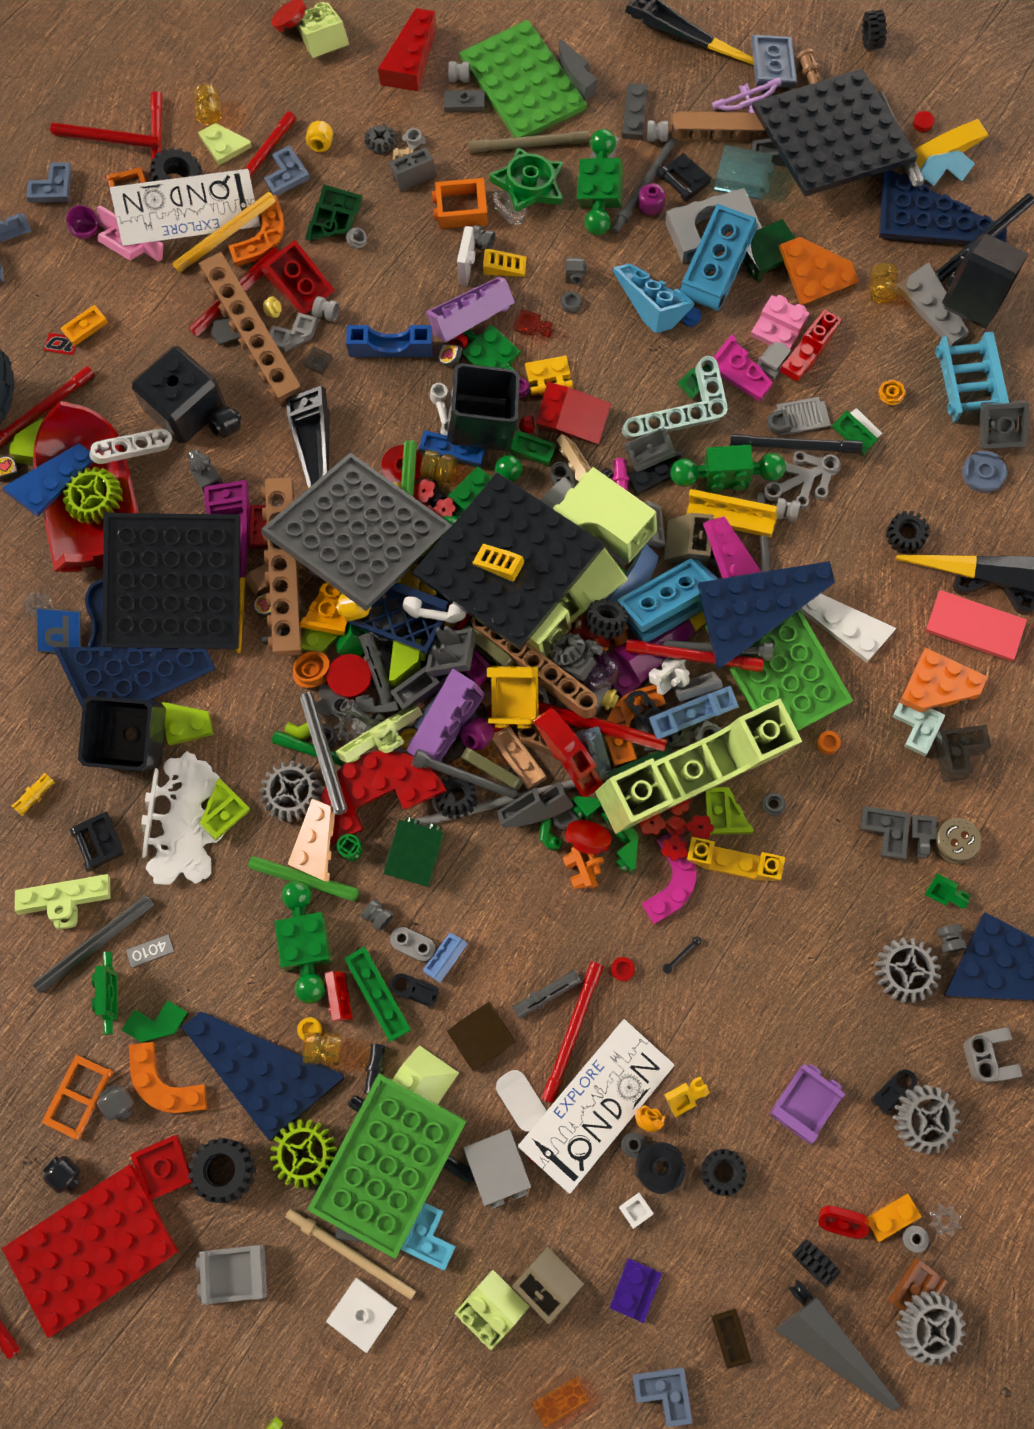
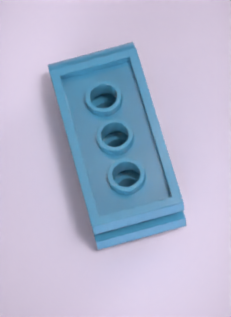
[680,203,758,311]
[617,558,718,642]

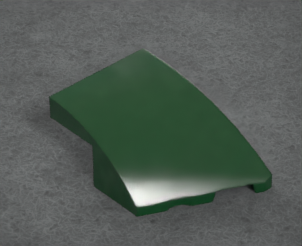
[305,184,363,241]

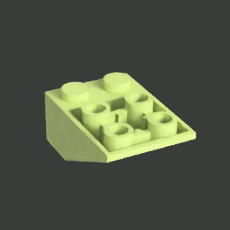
[296,2,349,58]
[559,547,628,623]

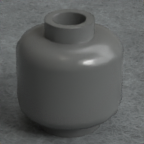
[97,1084,134,1122]

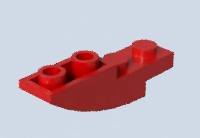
[779,309,843,382]
[533,708,603,797]

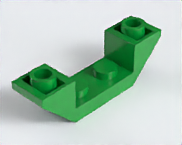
[571,796,638,875]

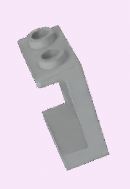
[463,1129,532,1209]
[196,1244,267,1305]

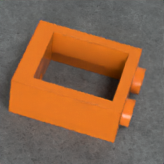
[432,178,488,229]

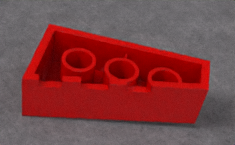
[378,8,437,92]

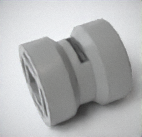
[448,61,470,83]
[647,121,668,142]
[312,296,339,322]
[776,498,800,523]

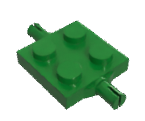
[462,325,521,374]
[92,952,118,1035]

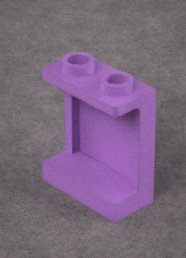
[768,1064,846,1145]

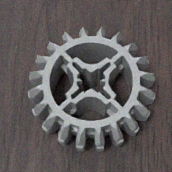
[260,760,323,823]
[874,938,941,1004]
[892,1085,961,1154]
[896,1291,966,1366]

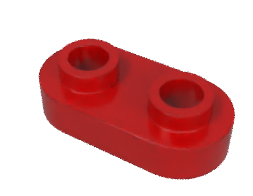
[818,1206,869,1239]

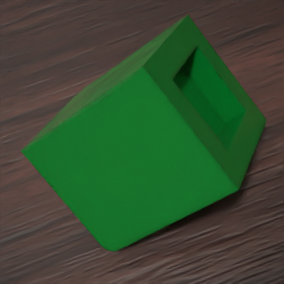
[336,623,369,657]

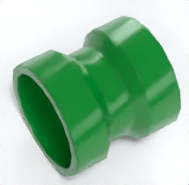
[337,834,363,862]

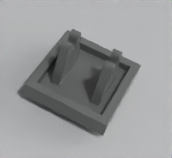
[425,626,477,677]

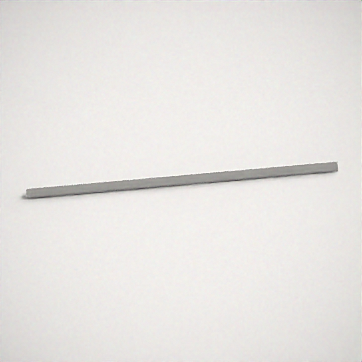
[416,769,614,826]

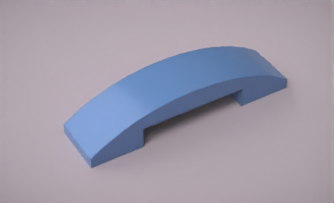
[605,544,659,603]
[649,686,739,739]

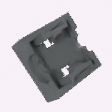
[979,400,1029,449]

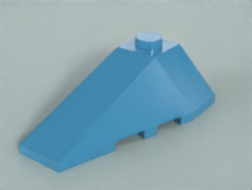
[613,264,694,333]

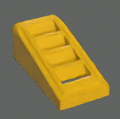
[483,249,527,277]
[473,544,524,582]

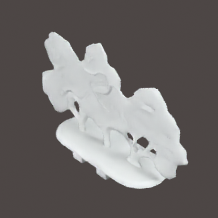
[141,751,224,885]

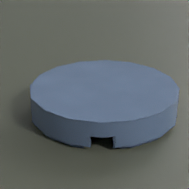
[962,451,1007,493]

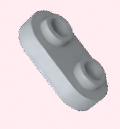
[390,927,436,962]

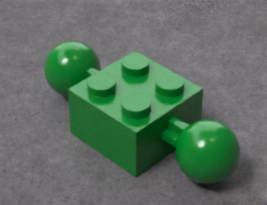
[577,129,624,236]
[670,445,786,492]
[442,455,523,525]
[274,880,332,1004]

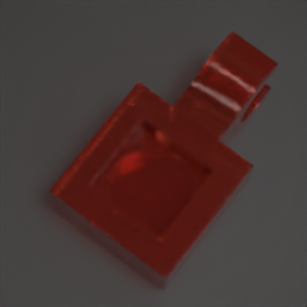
[514,309,553,338]
[573,615,612,648]

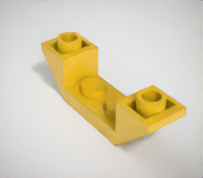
[687,837,785,881]

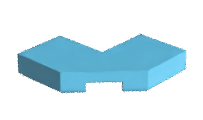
[920,151,975,186]

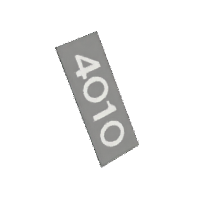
[126,934,174,968]

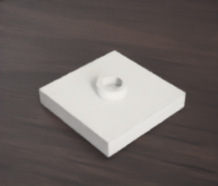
[457,226,475,287]
[326,1277,397,1353]

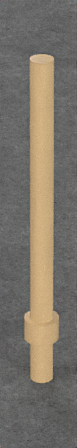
[285,1208,416,1300]

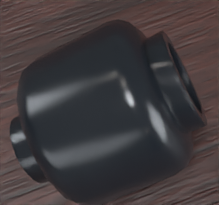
[208,406,241,438]
[42,1155,80,1193]

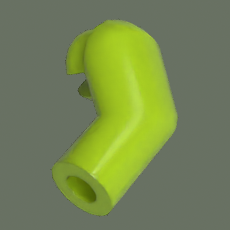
[284,722,311,740]

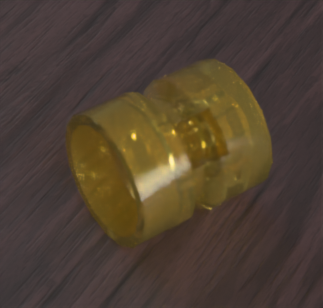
[193,84,222,124]
[870,263,898,303]
[420,449,458,484]
[303,1032,340,1065]

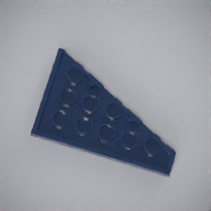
[879,170,1007,245]
[697,561,835,669]
[54,647,216,707]
[944,912,1034,1001]
[182,1011,345,1141]

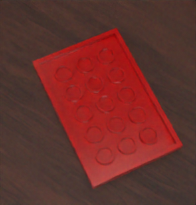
[1,1164,179,1339]

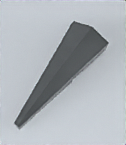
[775,1297,900,1411]

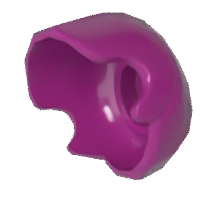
[66,205,99,239]

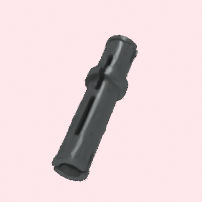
[358,632,393,701]
[512,969,582,1019]

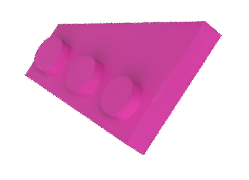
[714,334,773,402]
[703,516,761,578]

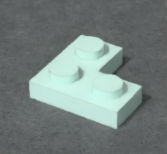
[892,703,945,757]

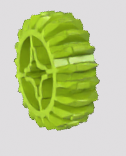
[63,466,123,525]
[270,1120,337,1188]

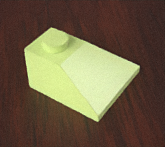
[392,1045,459,1104]

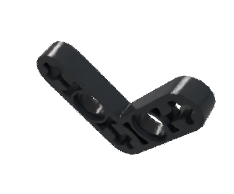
[952,555,1034,615]
[626,690,699,747]

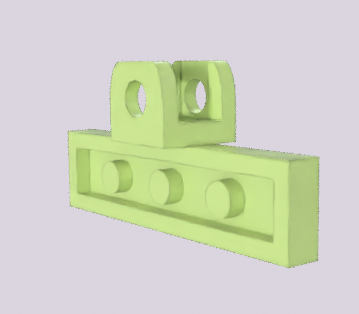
[335,705,423,763]
[15,874,111,930]

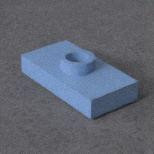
[423,932,468,983]

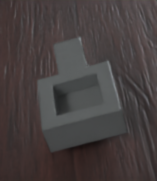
[911,815,937,858]

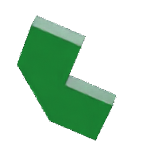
[121,1000,189,1043]

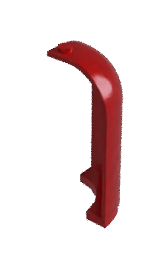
[33,401,138,572]

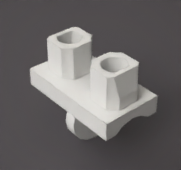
[649,658,690,695]

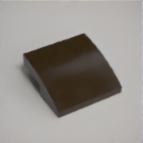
[447,1002,516,1072]

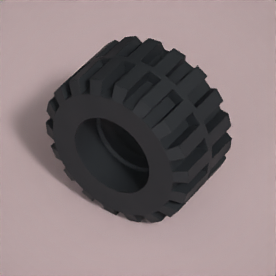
[149,147,203,182]
[188,1138,256,1203]

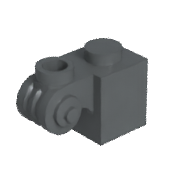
[188,450,223,493]

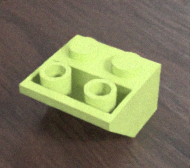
[454,1270,530,1350]

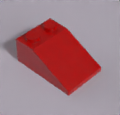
[260,240,335,314]
[535,382,611,445]

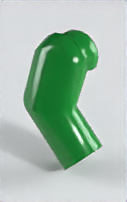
[539,819,562,851]

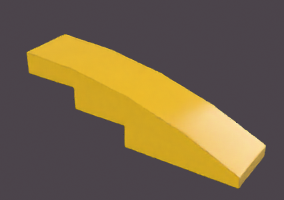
[915,119,989,169]

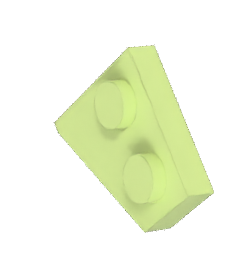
[198,123,252,165]

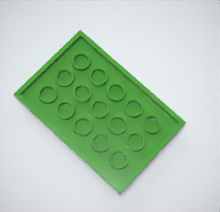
[459,19,587,138]
[705,610,853,732]
[307,1073,467,1259]

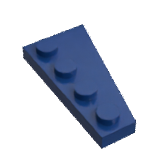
[2,443,94,517]

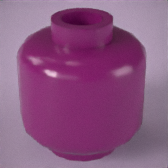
[638,184,665,216]
[460,717,494,751]

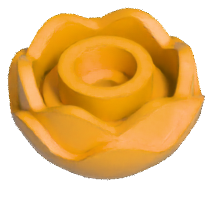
[878,380,906,406]
[635,1105,665,1132]

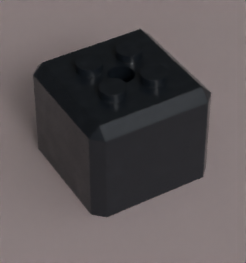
[942,234,1028,329]
[131,346,225,443]
[447,363,520,451]
[78,696,166,771]

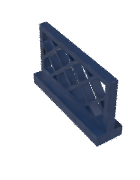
[348,582,450,654]

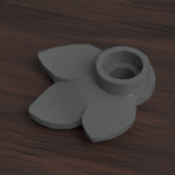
[316,683,352,719]

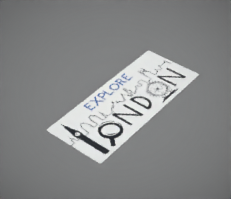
[110,169,260,246]
[518,1019,674,1194]

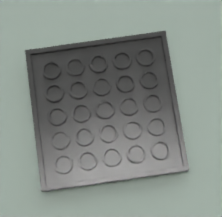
[262,452,452,611]

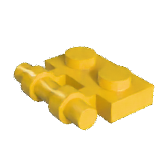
[525,356,573,397]

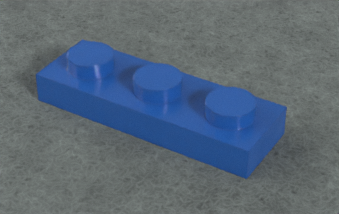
[418,430,486,468]

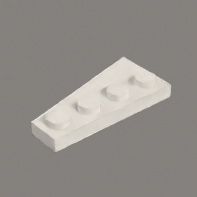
[800,594,896,663]

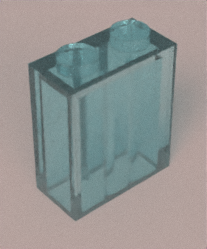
[714,145,775,201]

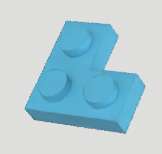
[401,1203,456,1271]

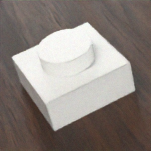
[619,1193,653,1229]

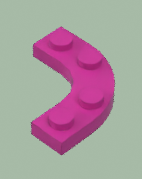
[641,833,696,925]

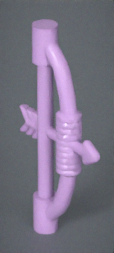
[712,77,782,113]

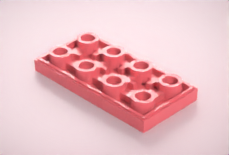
[925,590,1027,662]

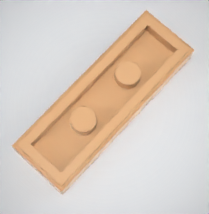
[491,727,547,791]

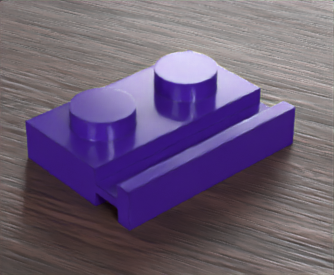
[609,1258,662,1323]

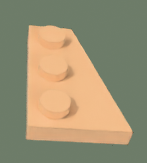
[288,799,335,881]

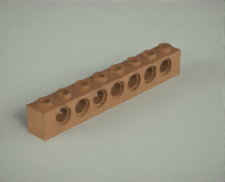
[199,252,302,407]
[261,477,302,657]

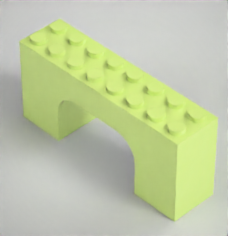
[528,467,657,657]
[595,699,802,834]

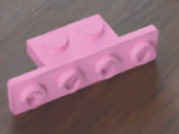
[97,206,163,262]

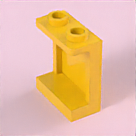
[487,666,538,728]

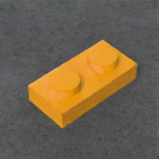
[60,305,108,347]
[867,1194,922,1242]

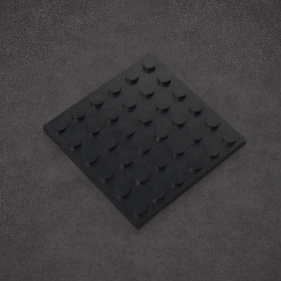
[752,68,918,197]
[412,472,605,650]
[102,513,241,649]

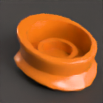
[293,651,330,688]

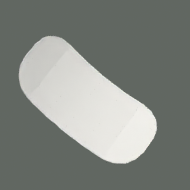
[496,1070,546,1131]

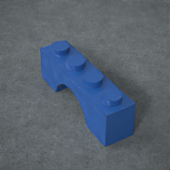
[346,325,434,357]

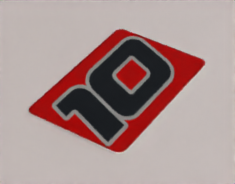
[43,333,76,355]

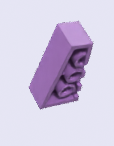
[426,276,515,342]
[407,669,486,770]

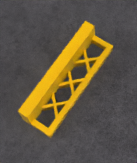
[686,489,777,538]

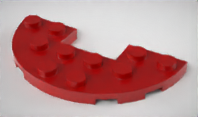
[320,751,447,846]

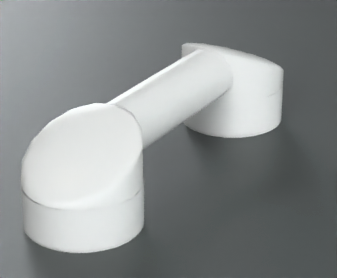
[430,383,448,435]
[403,596,466,623]

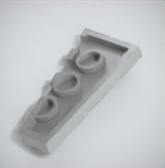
[895,262,969,346]

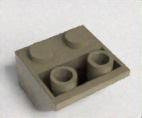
[664,513,714,566]
[512,1247,584,1324]

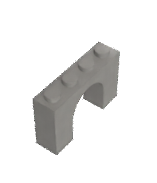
[665,188,762,264]

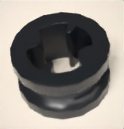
[788,1279,813,1306]

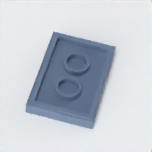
[751,35,797,88]

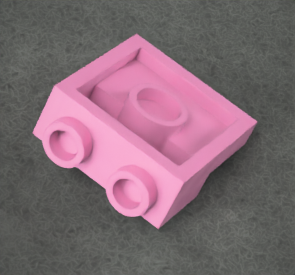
[750,295,809,350]

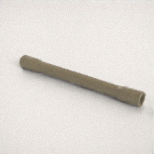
[468,130,589,153]

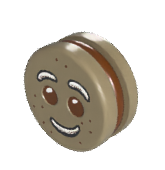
[934,818,982,864]

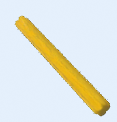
[173,192,276,273]

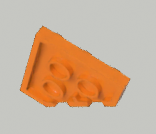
[779,237,859,305]
[899,647,988,712]

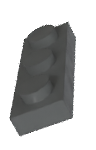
[622,83,648,140]

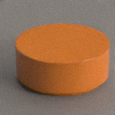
[817,731,841,755]

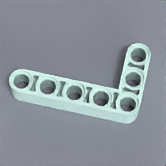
[622,356,728,440]

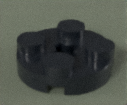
[635,1142,686,1194]

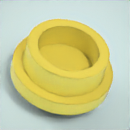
[263,296,282,318]
[601,689,620,711]

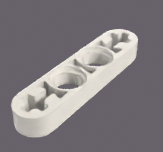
[89,429,172,464]

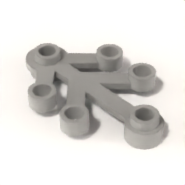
[764,450,841,510]

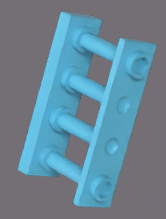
[936,331,1009,423]

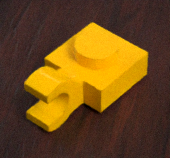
[664,1077,710,1118]

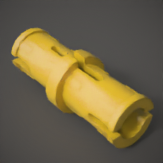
[11,773,55,816]

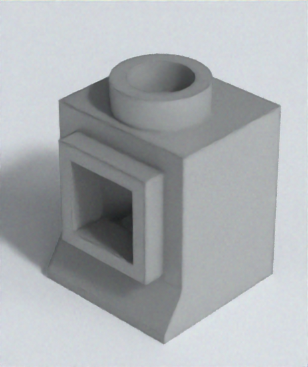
[758,341,791,379]

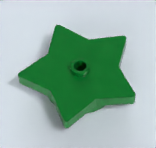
[489,148,563,212]

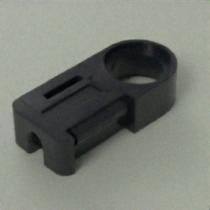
[390,973,439,1009]
[871,1069,917,1115]

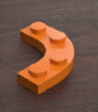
[229,195,285,267]
[605,685,666,768]
[129,1042,207,1113]

